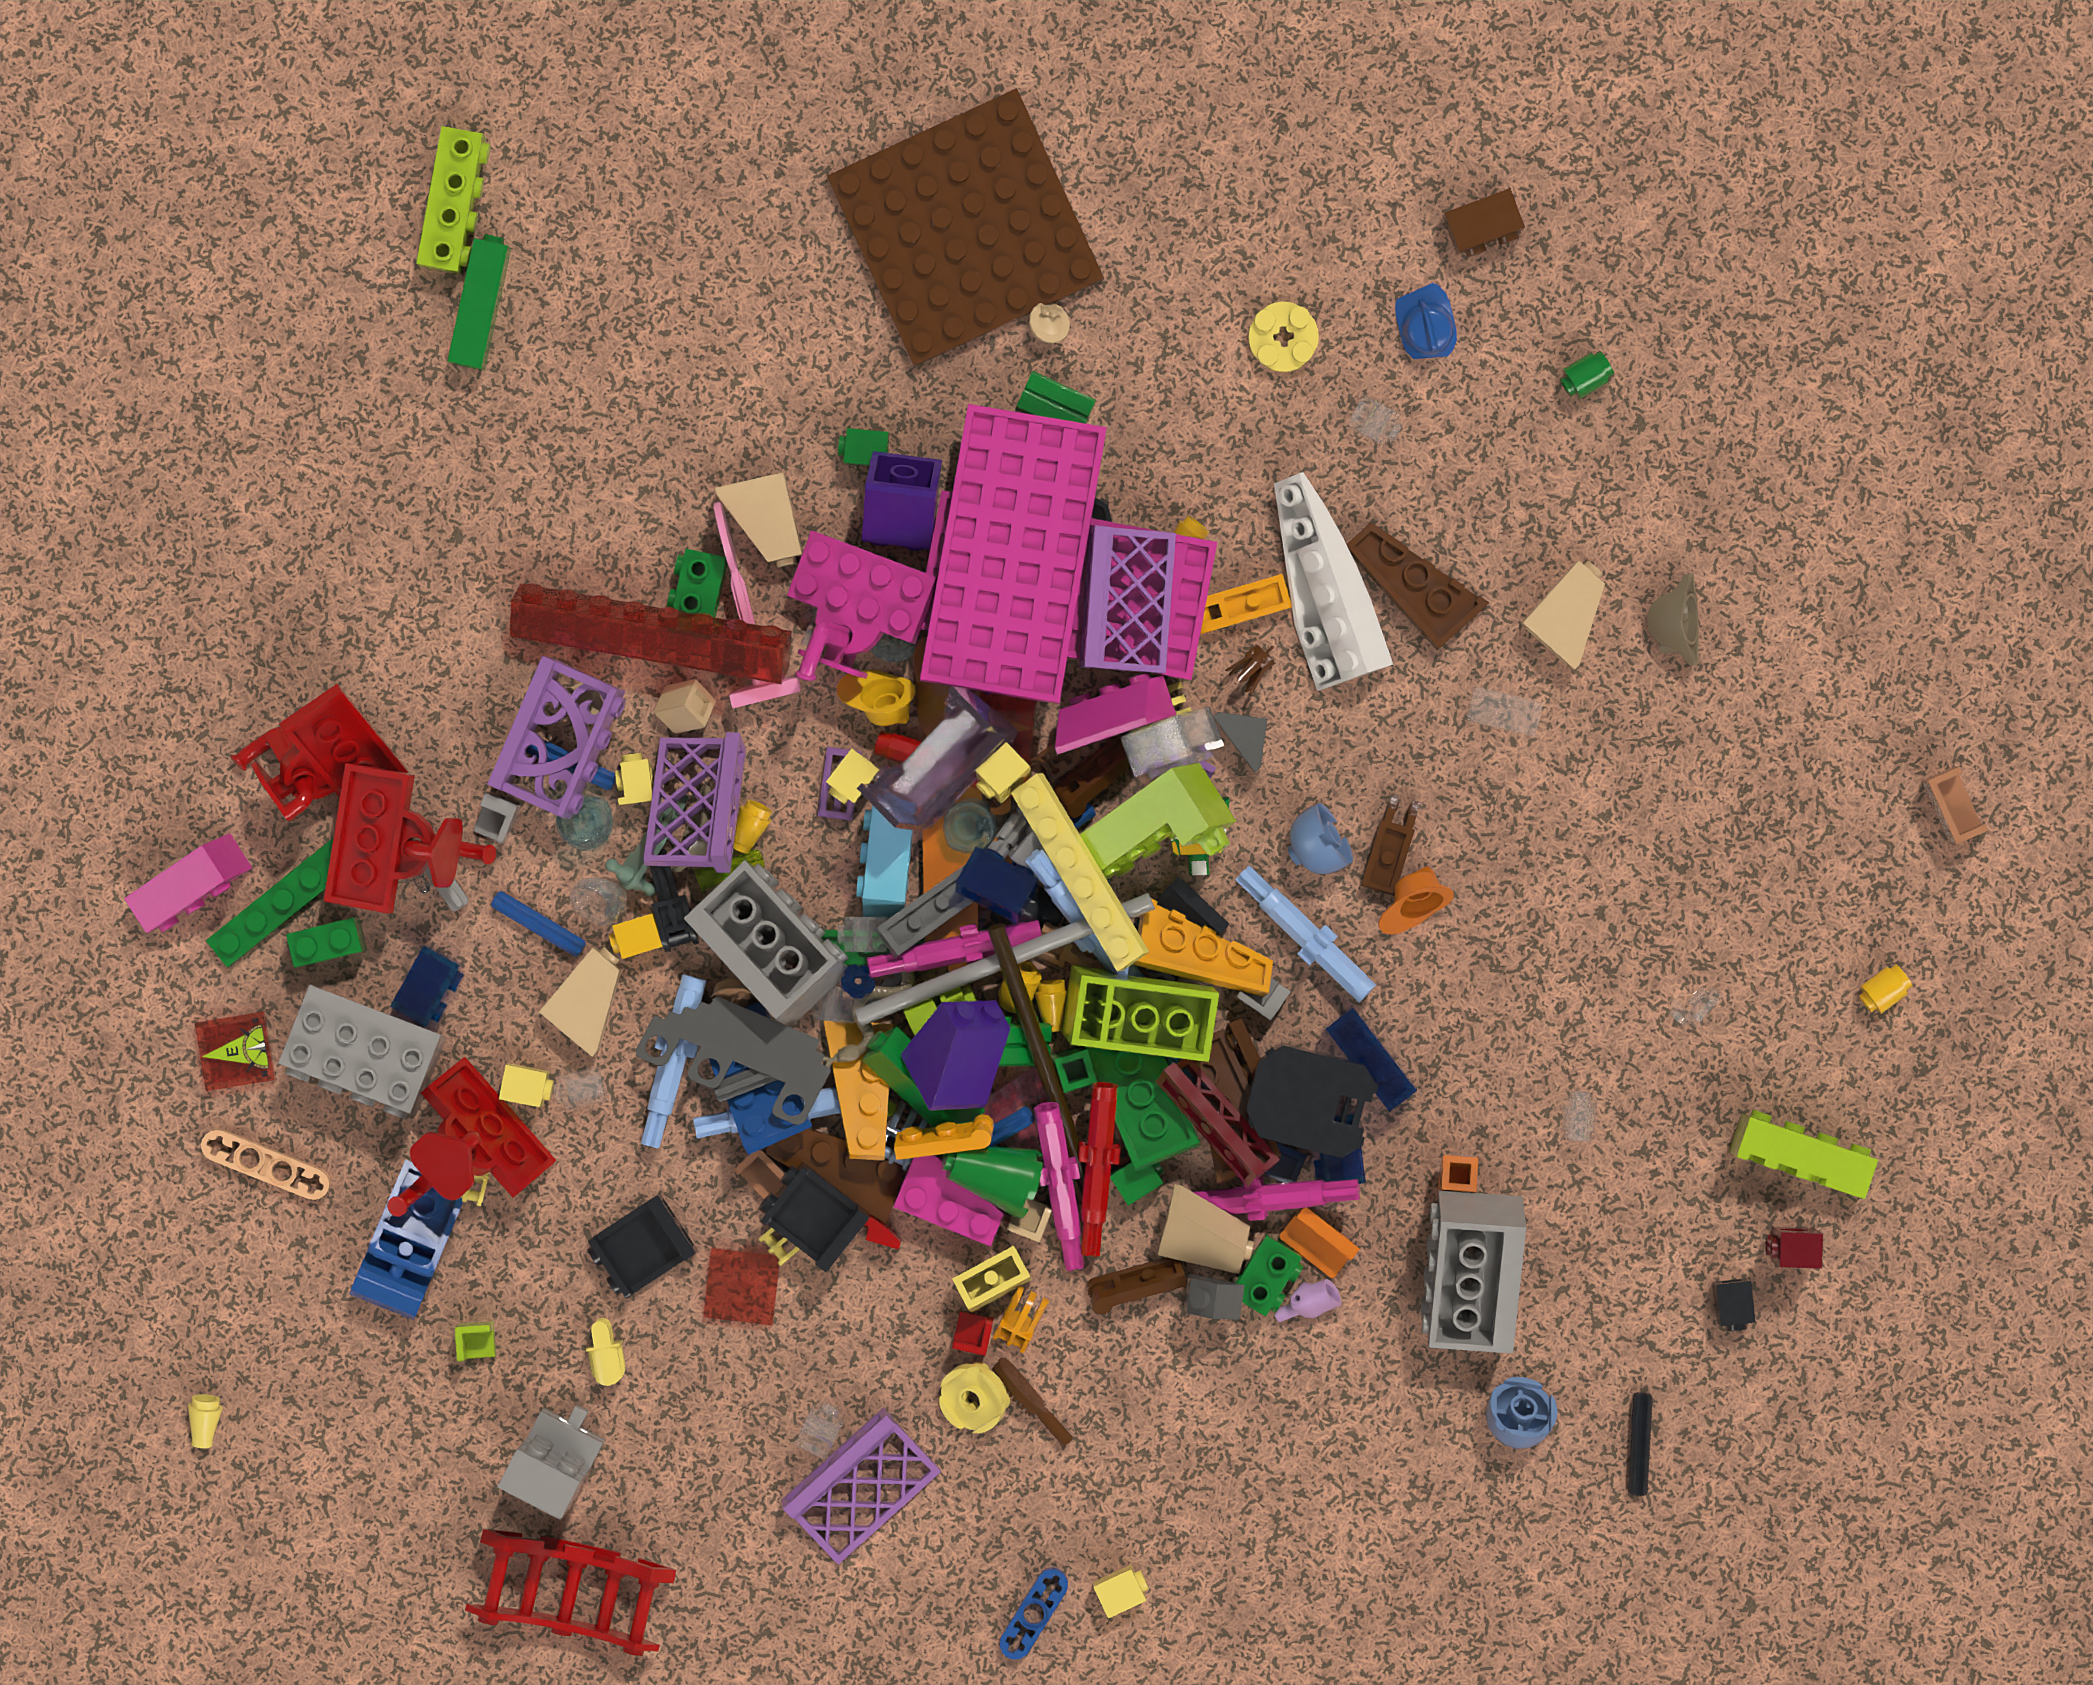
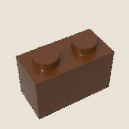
[1443,188,1525,258]

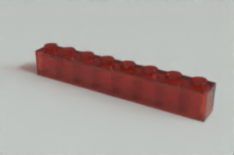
[510,583,792,684]

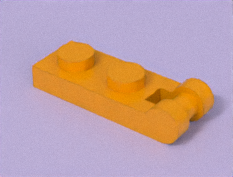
[1200,574,1292,635]
[894,1114,994,1160]

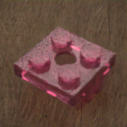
[983,1066,1075,1149]

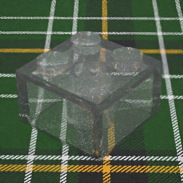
[1120,707,1224,780]

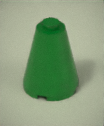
[942,1147,1043,1219]

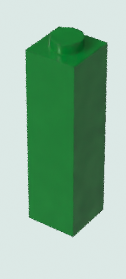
[447,234,511,371]
[862,1027,986,1127]

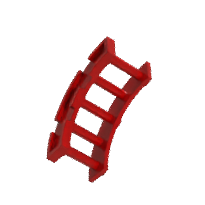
[465,1529,677,1656]

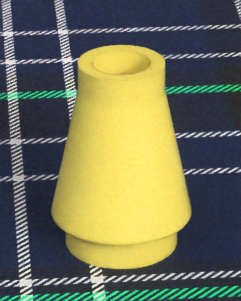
[188,1394,223,1448]

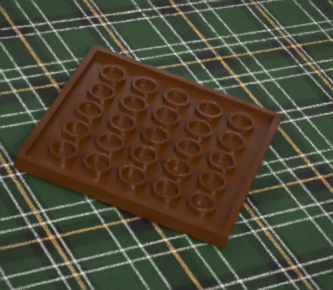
[827,88,1104,367]

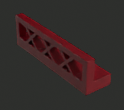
[1156,1059,1280,1187]

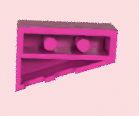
[124,833,252,934]
[894,1155,1004,1247]

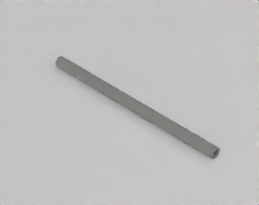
[855,893,1155,1026]

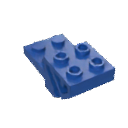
[709,1002,813,1155]
[349,1159,463,1320]

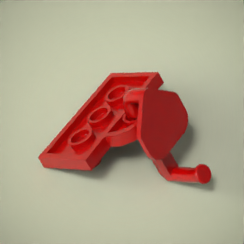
[230,684,408,822]
[324,763,496,914]
[387,1057,557,1217]

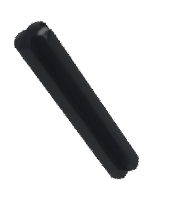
[1628,1392,1653,1496]

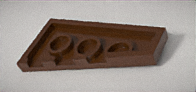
[1346,522,1489,650]
[764,1128,904,1224]

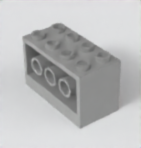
[684,861,851,1027]
[1421,1190,1526,1353]

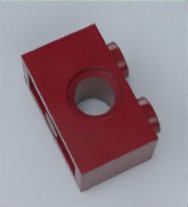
[1765,1227,1823,1269]

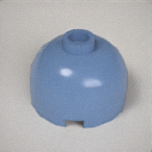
[1288,803,1353,874]
[1485,1377,1558,1449]

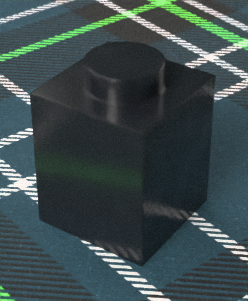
[1713,1278,1756,1331]

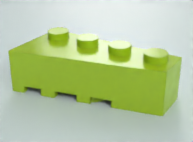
[1729,1109,1878,1199]

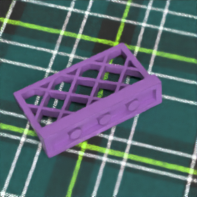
[1079,525,1176,674]
[643,732,746,873]
[781,1407,941,1564]

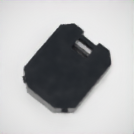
[1246,1043,1379,1158]

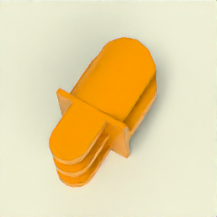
[992,1286,1049,1353]

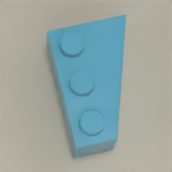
[856,799,915,920]

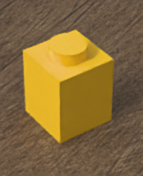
[609,913,663,959]

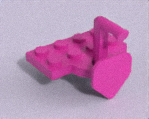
[787,530,938,681]

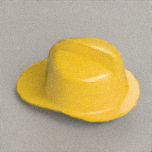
[836,669,916,726]

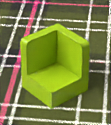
[455,1321,496,1362]

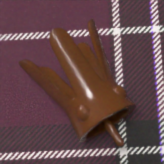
[1225,644,1276,695]

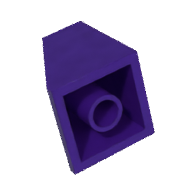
[862,451,942,551]
[900,1000,1011,1110]

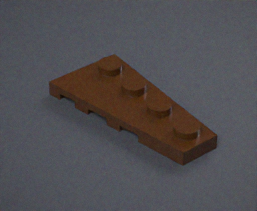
[1194,1029,1281,1185]

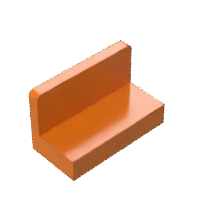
[1279,1207,1360,1278]

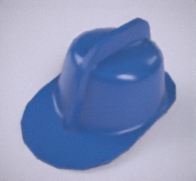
[1395,283,1457,359]

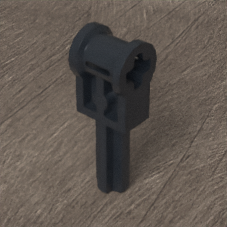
[649,849,699,953]

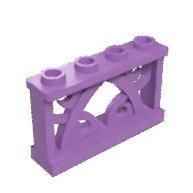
[487,656,626,819]

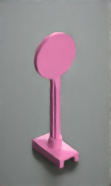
[714,501,801,708]

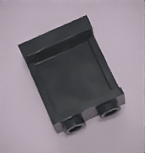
[1133,876,1230,982]
[758,1161,869,1272]
[587,1193,698,1299]

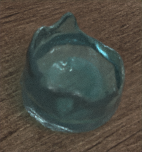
[555,796,613,851]
[943,798,997,854]

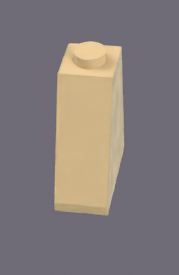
[715,472,803,568]
[1521,561,1605,670]
[539,947,622,1057]
[1158,1184,1254,1274]

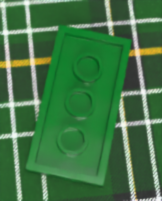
[1085,1046,1201,1172]

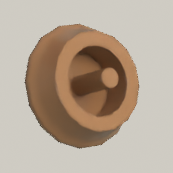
[711,977,754,1008]

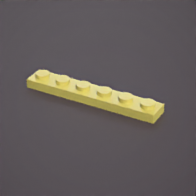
[1011,773,1149,971]

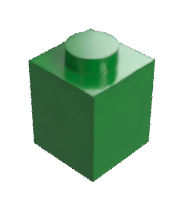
[838,428,890,467]
[1051,1046,1097,1093]
[1110,1160,1165,1206]

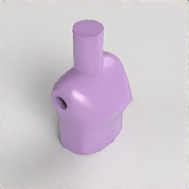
[1274,1279,1341,1322]

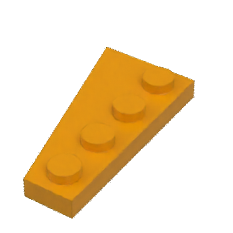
[1133,898,1273,997]
[823,1020,893,1160]

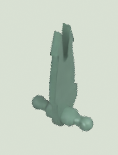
[605,795,689,897]

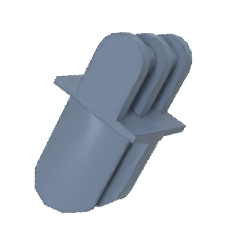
[885,1099,928,1171]

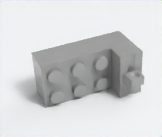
[498,1404,606,1520]

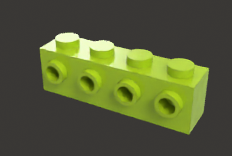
[416,126,491,274]

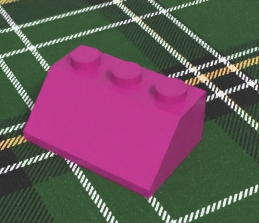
[1055,672,1176,754]

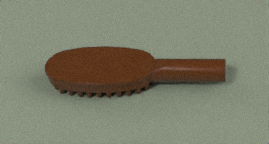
[992,1358,1073,1447]

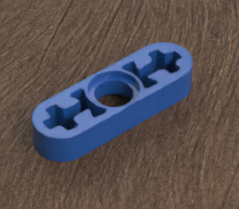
[1000,1567,1068,1660]

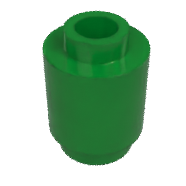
[1560,351,1614,399]

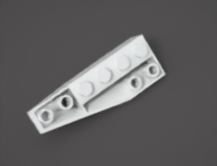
[1274,472,1393,691]

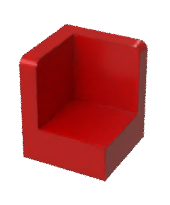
[952,1310,994,1356]

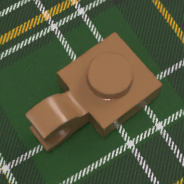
[1039,922,1095,967]

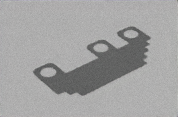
[636,997,831,1125]

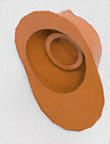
[1378,866,1454,935]

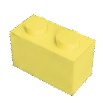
[952,1246,1032,1313]

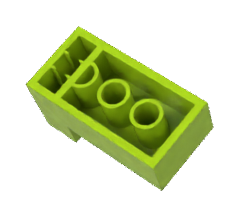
[1080,763,1237,879]
[1061,965,1219,1062]

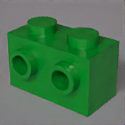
[666,548,728,627]
[1235,1233,1304,1317]

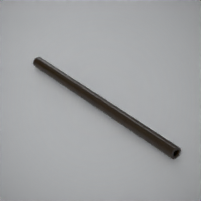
[987,923,1085,1197]

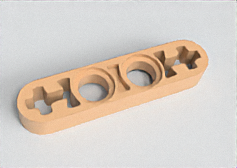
[201,1129,331,1200]

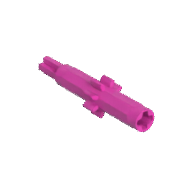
[867,920,1041,978]
[1034,1102,1084,1271]
[1193,1177,1361,1221]

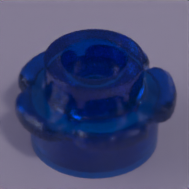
[841,964,875,998]

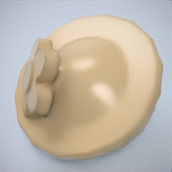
[1029,303,1070,344]

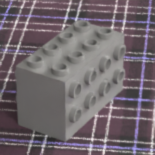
[278,985,446,1120]

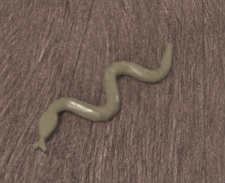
[823,929,936,1067]

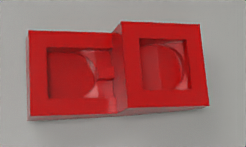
[865,1214,902,1249]

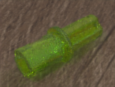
[694,850,765,891]

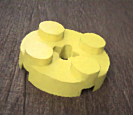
[1248,302,1319,372]
[939,1362,1010,1433]

